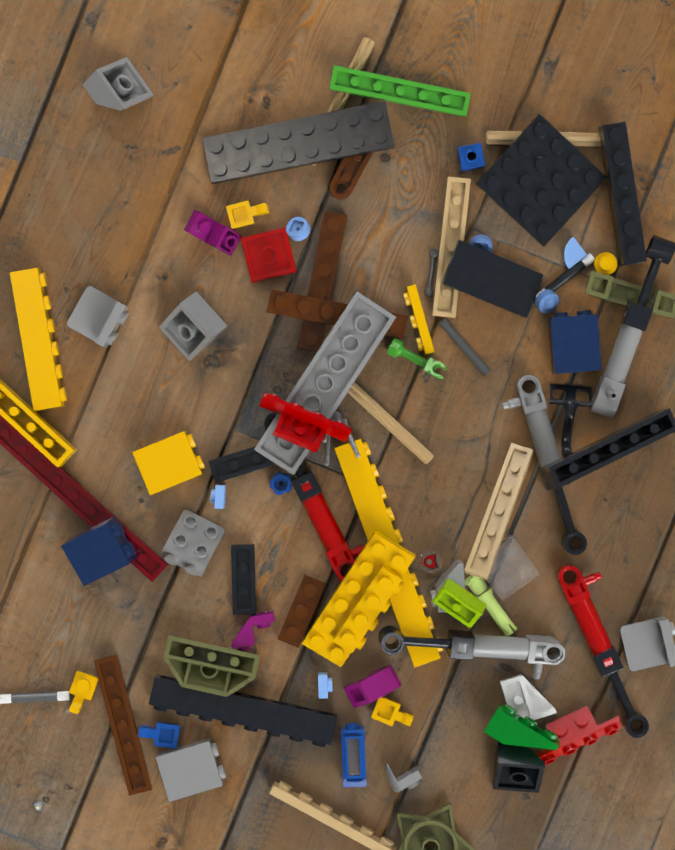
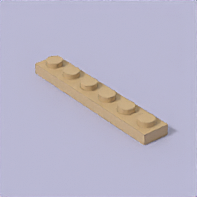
[432,176,471,318]
[464,443,534,580]
[269,781,396,850]

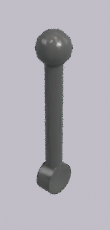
[424,249,439,297]

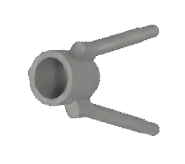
[322,411,360,466]

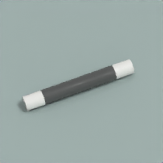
[0,691,70,704]

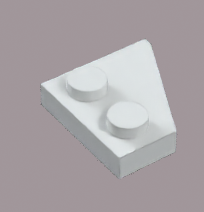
[500,674,557,720]

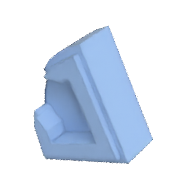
[564,237,587,269]

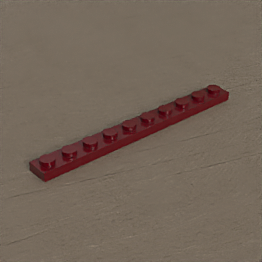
[0,415,169,582]

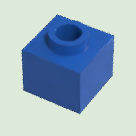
[457,143,485,172]

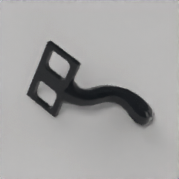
[550,383,592,457]

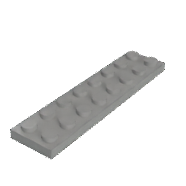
[254,291,396,475]

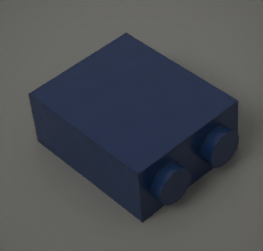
[548,310,602,374]
[61,516,137,586]

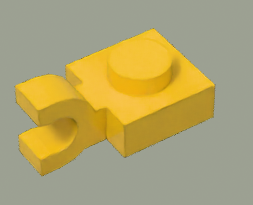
[226,200,270,229]
[69,670,99,714]
[371,696,414,727]

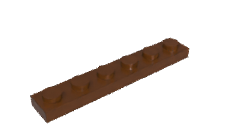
[297,211,347,352]
[266,289,407,339]
[94,654,152,796]

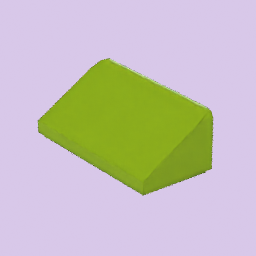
[432,578,486,628]

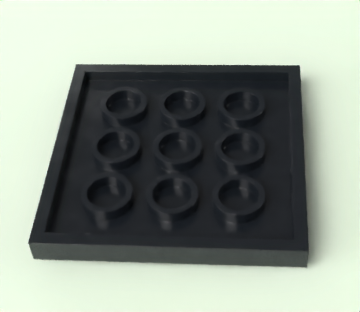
[476,114,607,247]

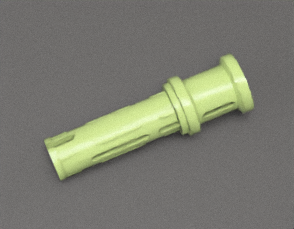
[465,575,517,636]

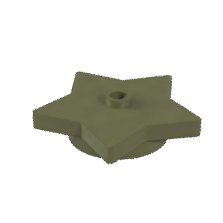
[396,802,476,850]

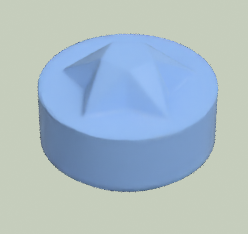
[286,217,311,241]

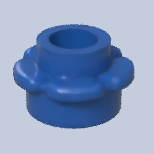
[269,472,292,495]

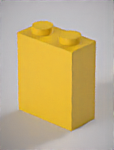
[132,431,205,495]

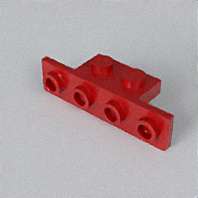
[259,393,352,453]
[536,706,622,765]

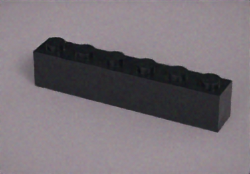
[598,121,647,266]
[539,408,675,490]

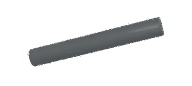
[438,318,490,376]

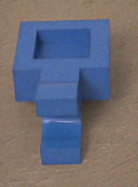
[138,721,180,749]

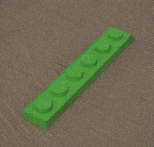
[329,65,471,117]

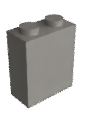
[156,737,227,802]

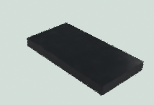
[441,240,543,318]

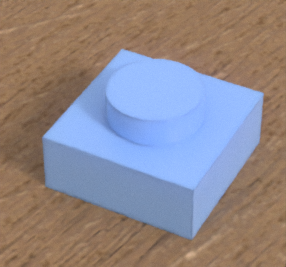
[210,484,226,509]
[318,672,333,699]

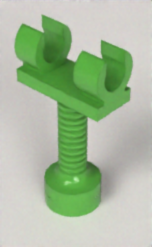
[387,338,448,379]

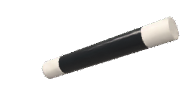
[535,253,595,297]

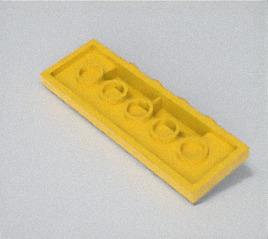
[302,530,415,667]

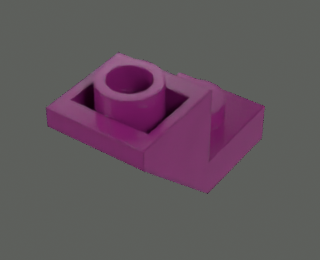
[184,210,241,256]
[231,610,275,651]
[343,665,402,708]

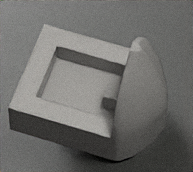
[386,763,422,792]

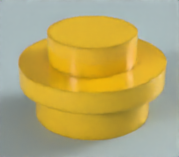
[594,252,617,275]

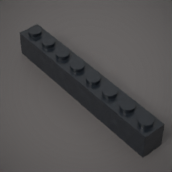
[149,674,337,747]

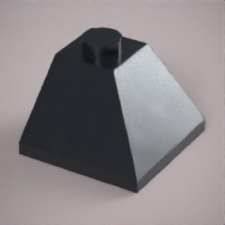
[493,741,545,793]

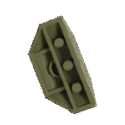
[163,635,260,697]

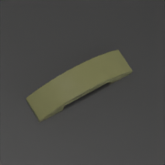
[585,271,675,319]

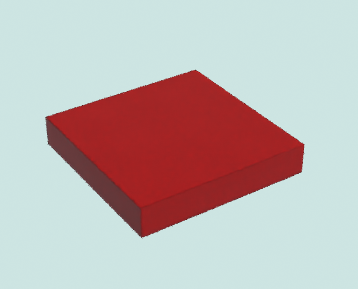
[241,227,297,283]

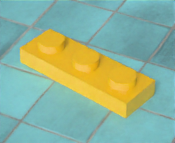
[403,284,435,355]

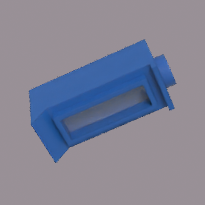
[341,723,367,788]

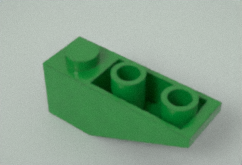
[484,704,560,750]

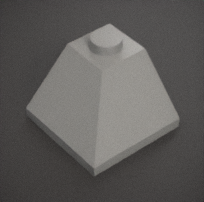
[83,57,154,111]

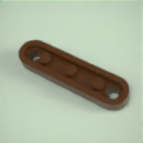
[329,152,374,200]

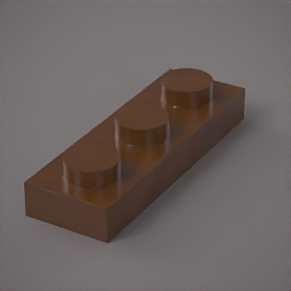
[278,574,326,648]

